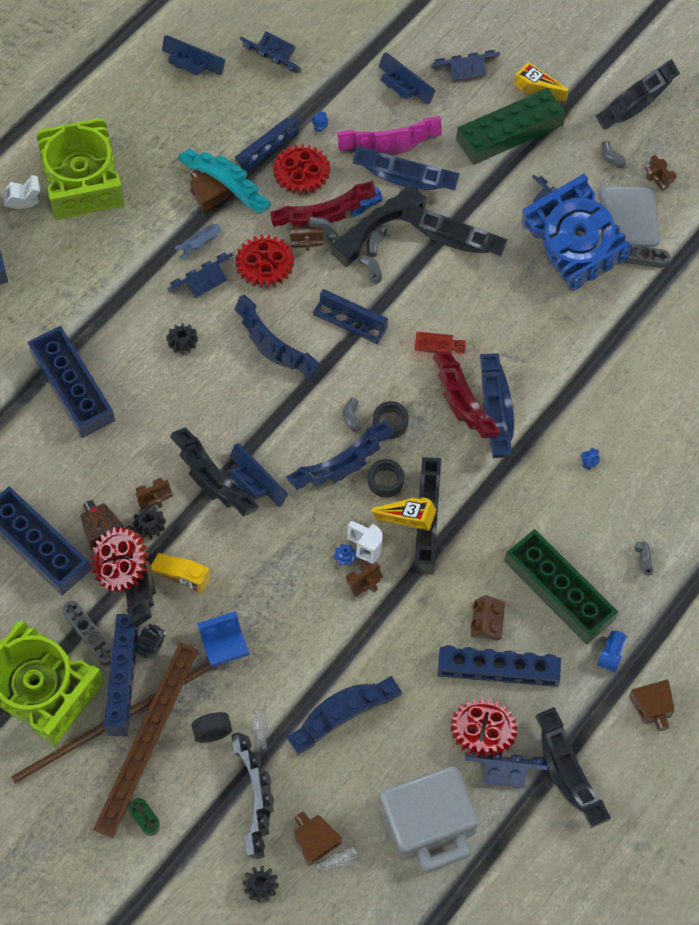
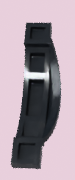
[595,59,681,130]
[400,202,508,257]
[170,427,259,517]
[122,525,156,628]
[535,707,611,829]
[231,732,274,859]

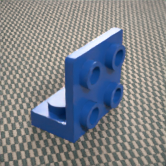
[197,611,249,667]

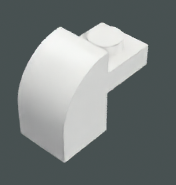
[3,175,40,209]
[347,521,383,564]

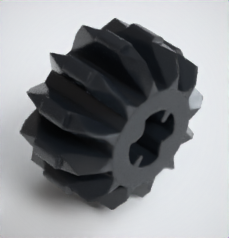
[166,322,198,355]
[132,506,166,540]
[135,624,165,659]
[242,865,279,903]

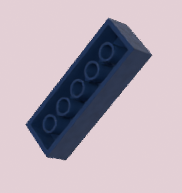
[27,326,115,438]
[0,486,91,596]

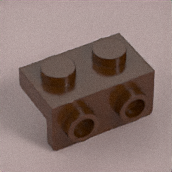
[470,595,505,641]

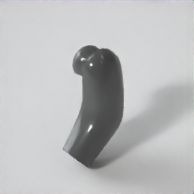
[601,141,626,168]
[308,217,338,243]
[367,226,390,257]
[359,255,382,284]
[342,398,361,432]
[635,541,654,576]

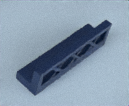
[235,116,299,171]
[313,289,388,345]

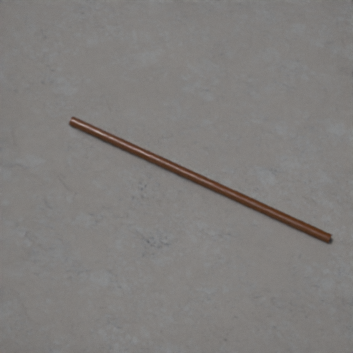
[11,662,218,784]

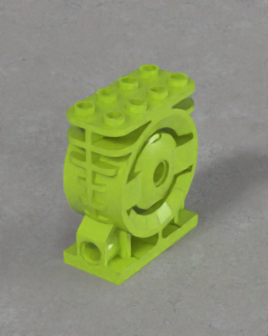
[36,118,125,220]
[0,620,104,747]

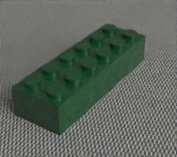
[456,88,566,165]
[504,529,618,645]

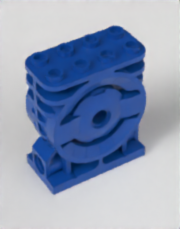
[522,173,632,291]

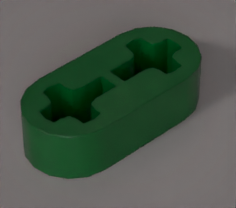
[129,798,160,836]

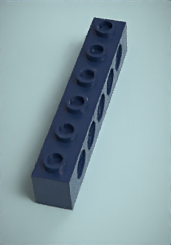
[104,614,139,736]
[437,645,561,687]

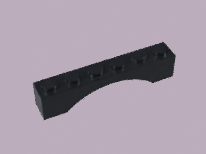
[331,184,426,267]
[414,457,442,574]

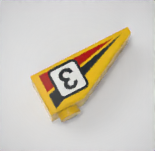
[514,62,569,102]
[371,498,437,531]
[151,553,211,594]

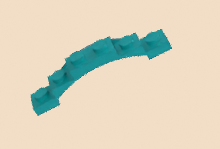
[178,149,272,214]

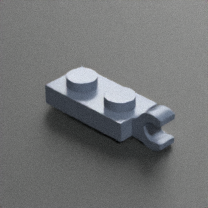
[175,223,222,259]

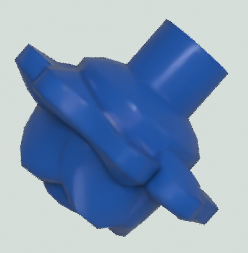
[311,111,329,132]
[581,447,600,470]
[334,544,356,566]

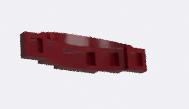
[271,180,377,227]
[432,352,500,438]

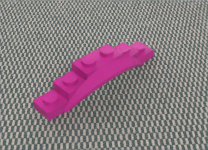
[337,116,442,155]

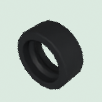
[373,401,409,439]
[368,459,404,497]
[191,712,232,743]

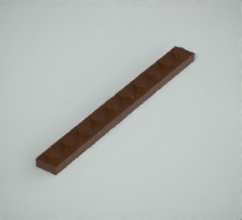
[93,642,198,839]

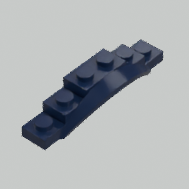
[353,146,460,191]
[234,294,320,380]
[480,353,514,458]
[286,421,395,490]
[287,676,402,756]

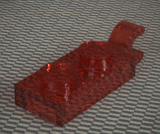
[414,331,466,354]

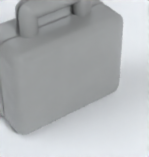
[599,186,659,247]
[379,766,479,872]

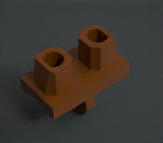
[645,155,677,191]
[290,226,323,251]
[135,478,173,510]
[346,561,383,597]

